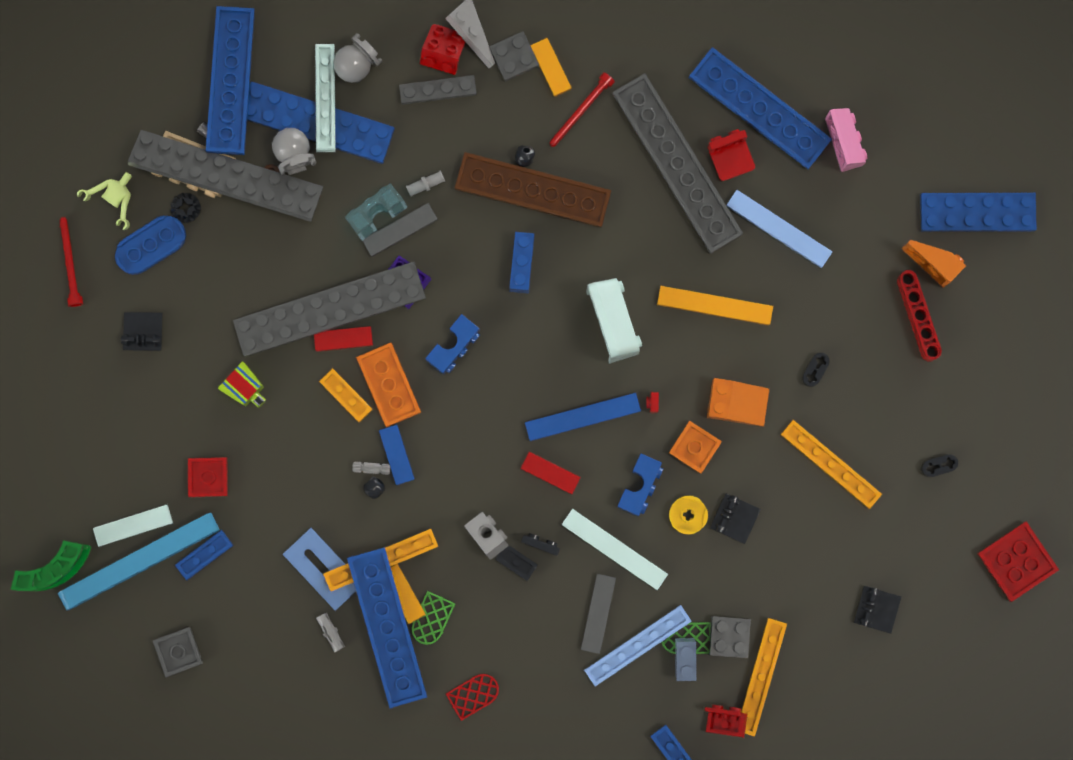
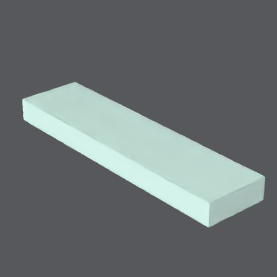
[93,505,173,547]

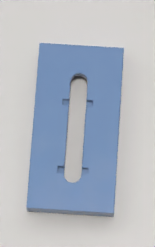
[283,528,356,611]

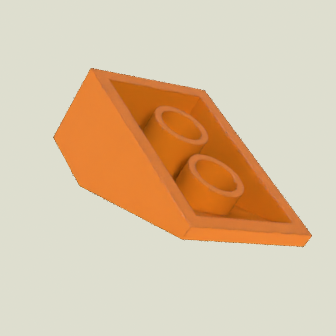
[902,240,966,288]
[707,378,769,427]

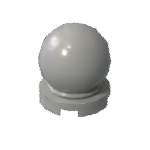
[333,33,382,83]
[272,128,317,175]

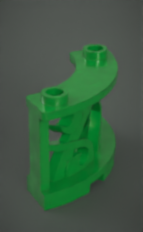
[11,540,92,591]

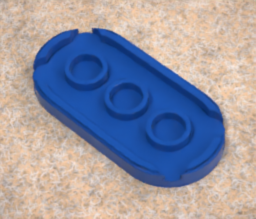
[115,216,186,274]

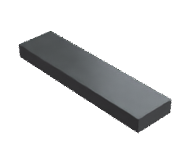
[362,203,438,257]
[581,574,616,654]

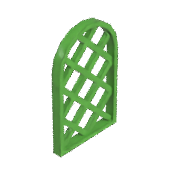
[412,591,455,645]
[662,622,711,654]

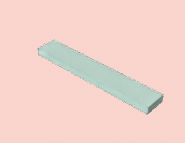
[315,44,336,152]
[562,509,668,590]

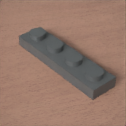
[399,75,477,105]

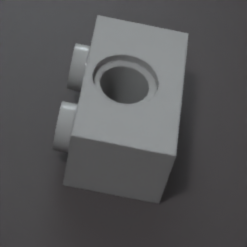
[464,512,509,560]

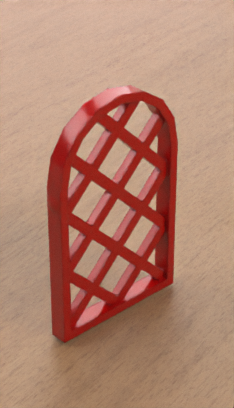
[446,674,499,721]

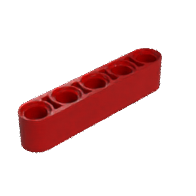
[897,270,942,362]

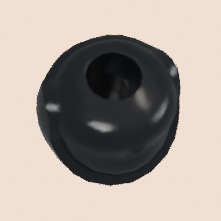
[515,145,535,167]
[363,477,385,499]

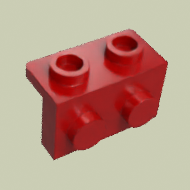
[704,705,748,738]

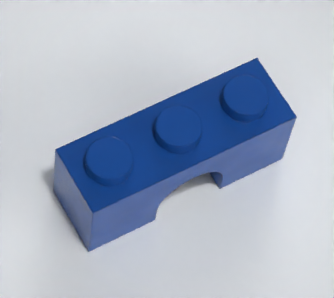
[509,232,534,294]
[425,314,480,375]
[617,454,664,516]

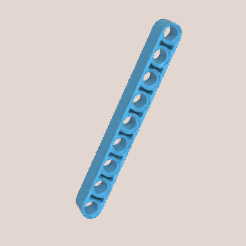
[58,513,220,611]

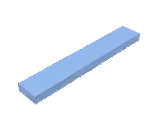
[726,190,832,268]
[584,605,692,686]

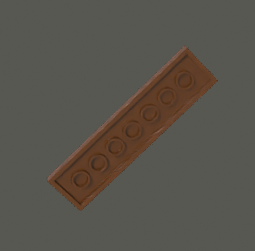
[455,152,611,228]

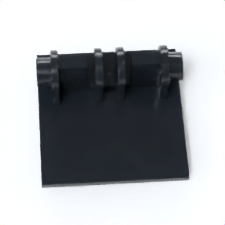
[121,312,163,351]
[710,493,761,544]
[854,586,901,634]

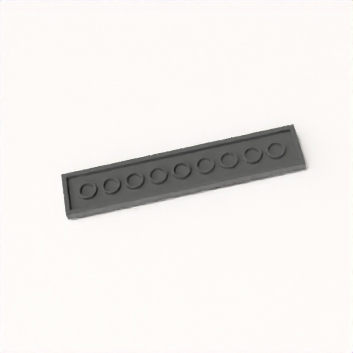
[613,74,743,254]
[128,130,323,222]
[233,262,426,357]

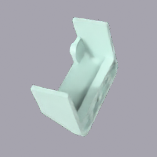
[586,278,642,364]

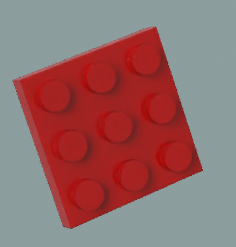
[977,521,1059,602]

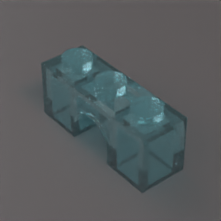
[345,183,408,241]

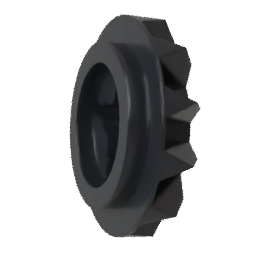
[170,193,201,223]

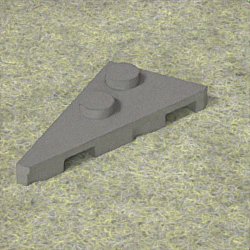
[445,0,495,68]

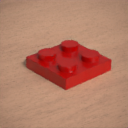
[188,457,228,497]

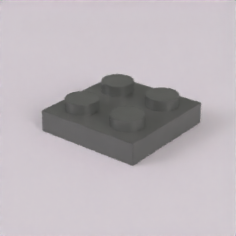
[489,31,539,82]
[709,616,751,658]
[153,627,203,677]

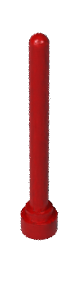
[550,72,615,147]
[59,217,83,307]

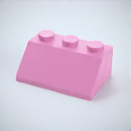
[825,108,867,172]

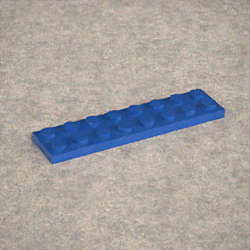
[206,6,255,155]
[689,47,832,169]
[247,81,395,164]
[347,547,427,708]

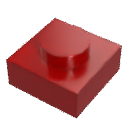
[646,392,659,413]

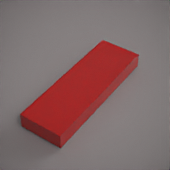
[314,326,373,352]
[521,452,581,495]

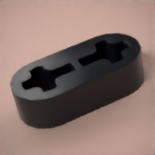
[802,353,830,387]
[921,454,958,477]

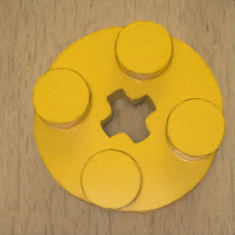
[669,496,708,535]

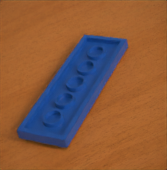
[920,193,1037,232]

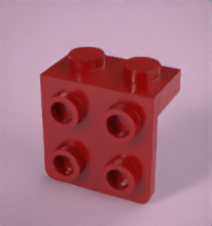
[420,24,466,75]
[707,129,755,181]

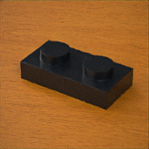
[521,533,560,556]
[495,546,538,581]

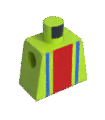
[218,361,266,408]

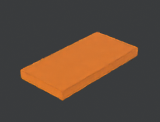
[356,343,422,428]

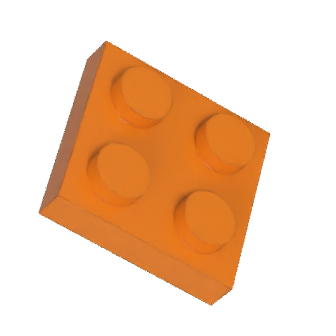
[669,421,722,474]

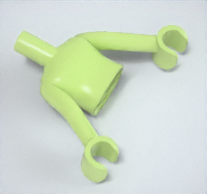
[77,172,132,230]

